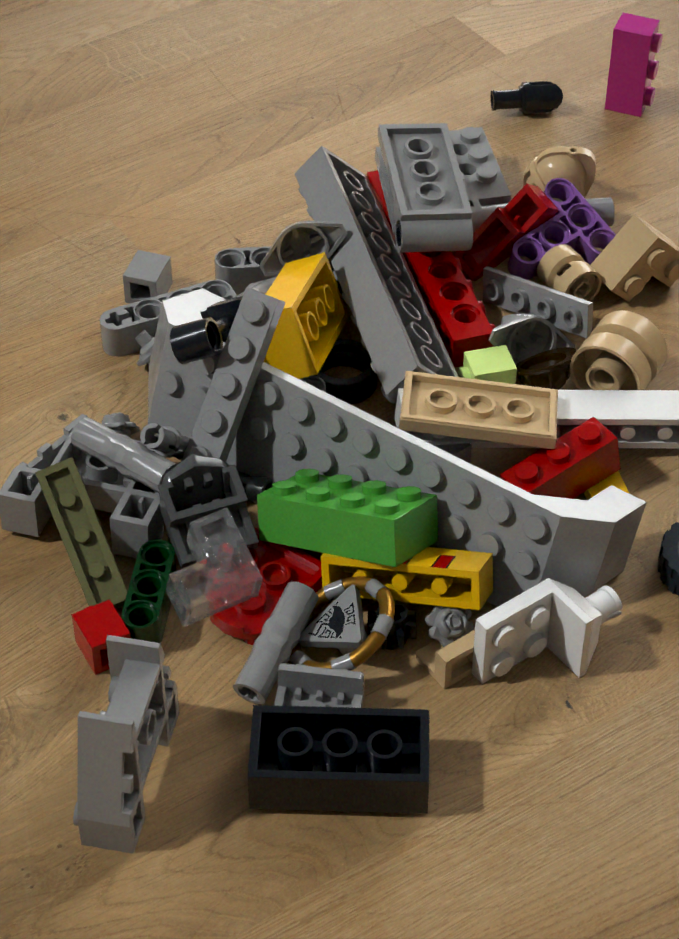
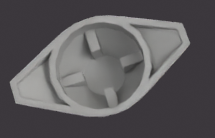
[259,221,347,276]
[489,313,575,364]

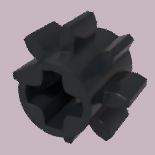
[367,600,417,650]

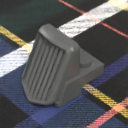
[158,454,259,569]

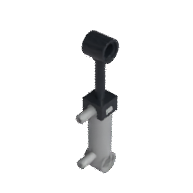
[170,277,276,364]

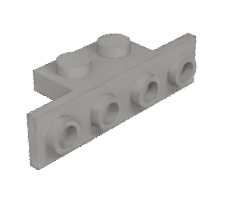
[483,267,593,339]

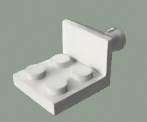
[472,578,622,684]

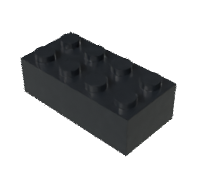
[248,705,429,814]

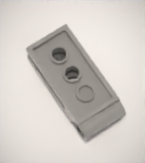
[375,123,473,253]
[449,127,511,233]

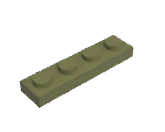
[35,457,128,609]

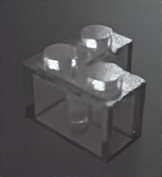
[166,508,263,627]

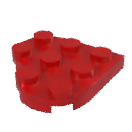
[203,527,322,645]

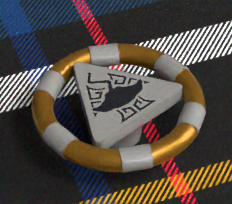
[290,576,395,671]

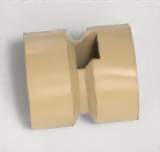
[537,244,602,302]

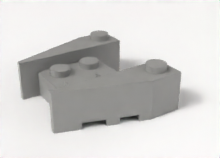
[0,414,166,558]
[73,635,179,854]

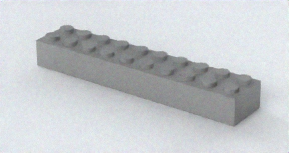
[294,146,459,404]

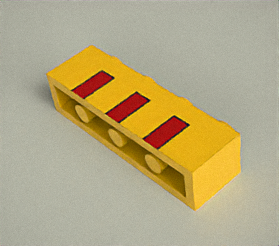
[321,547,493,610]

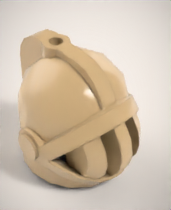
[523,145,596,200]

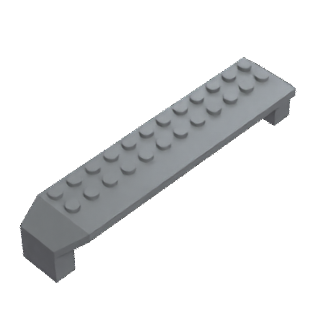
[148,288,647,607]

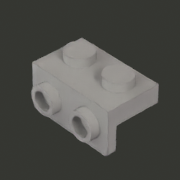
[274,663,364,708]

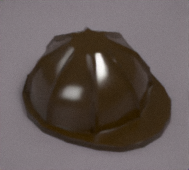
[516,347,576,390]

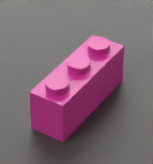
[605,12,663,117]

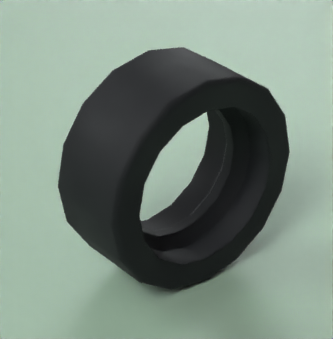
[315,339,377,405]

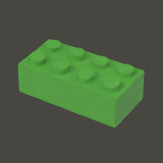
[257,469,438,567]

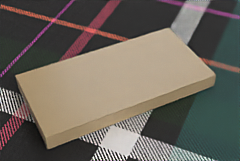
[399,371,558,449]

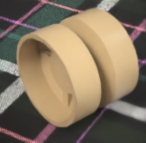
[570,310,668,390]

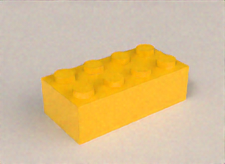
[263,252,349,379]

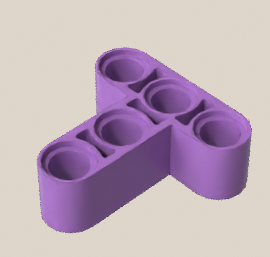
[507,178,616,280]

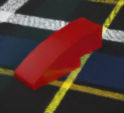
[453,184,559,281]

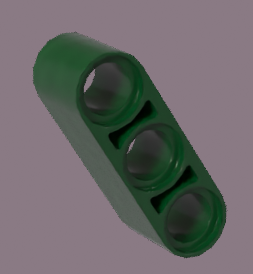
[122,539,177,644]

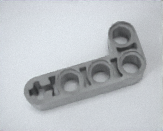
[99,280,237,357]

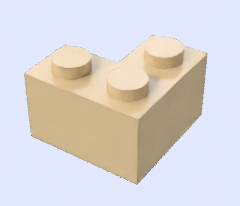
[590,214,679,302]

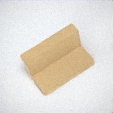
[416,617,479,689]

